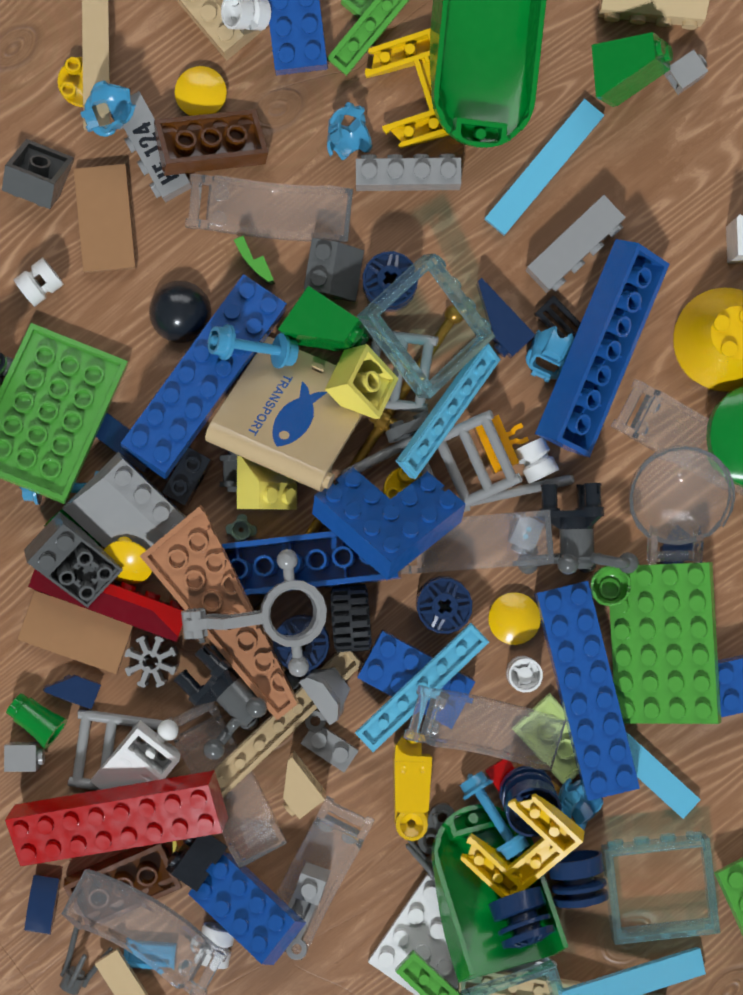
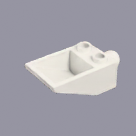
[90,720,181,790]

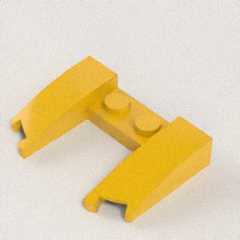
[365,28,450,149]
[460,794,585,898]

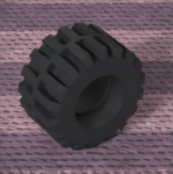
[331,584,372,652]

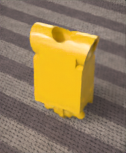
[393,728,432,841]

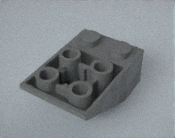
[24,512,123,608]

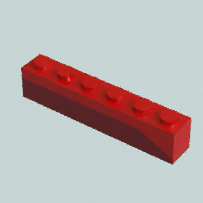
[28,569,184,642]

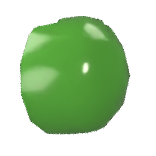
[591,566,631,607]

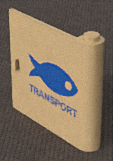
[205,336,363,492]

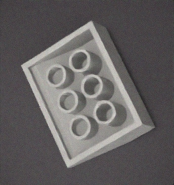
[62,452,187,550]

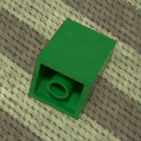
[591,32,673,107]
[278,286,369,352]

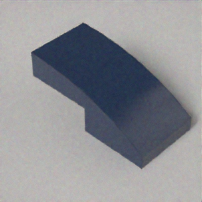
[24,875,61,935]

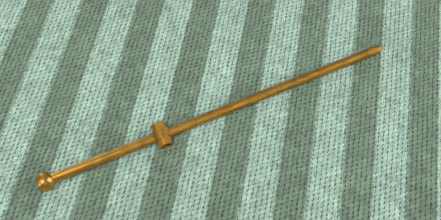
[254,304,465,611]

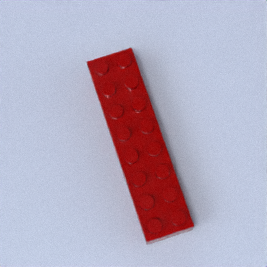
[5,770,228,867]

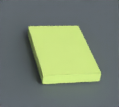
[511,692,579,784]

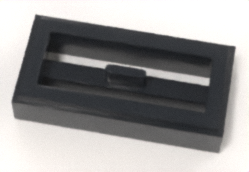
[534,295,581,338]

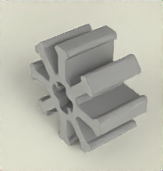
[125,635,179,688]

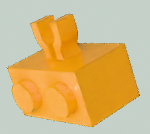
[473,414,529,474]

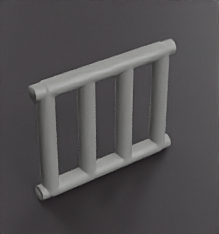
[367,328,439,413]
[421,410,522,508]
[68,709,165,790]

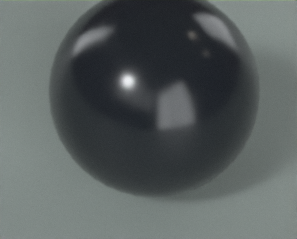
[149,281,211,343]

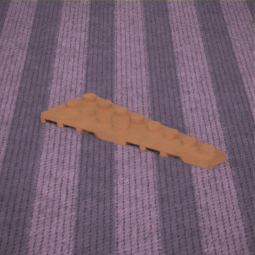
[140,505,299,720]

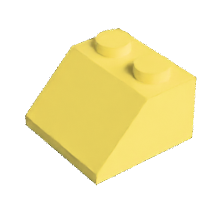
[325,344,399,419]
[237,456,297,510]

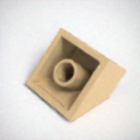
[283,751,326,820]

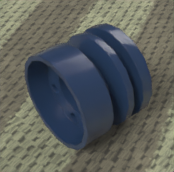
[363,251,418,312]
[416,576,473,634]
[273,614,330,671]
[499,766,562,837]
[549,850,609,908]
[488,887,556,949]

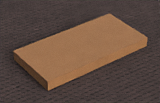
[74,164,136,273]
[17,590,134,674]

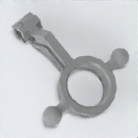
[181,549,327,677]

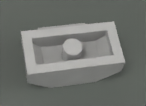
[299,667,350,725]

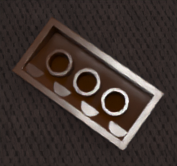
[154,109,269,176]
[63,843,182,930]

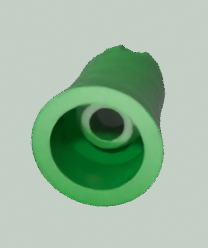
[6,693,68,749]

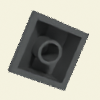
[2,139,74,209]
[304,238,364,302]

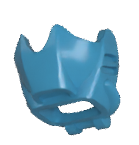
[80,81,136,137]
[327,102,372,160]
[526,326,574,383]
[558,778,604,835]

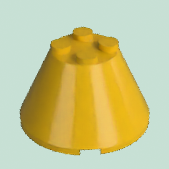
[673,287,743,392]

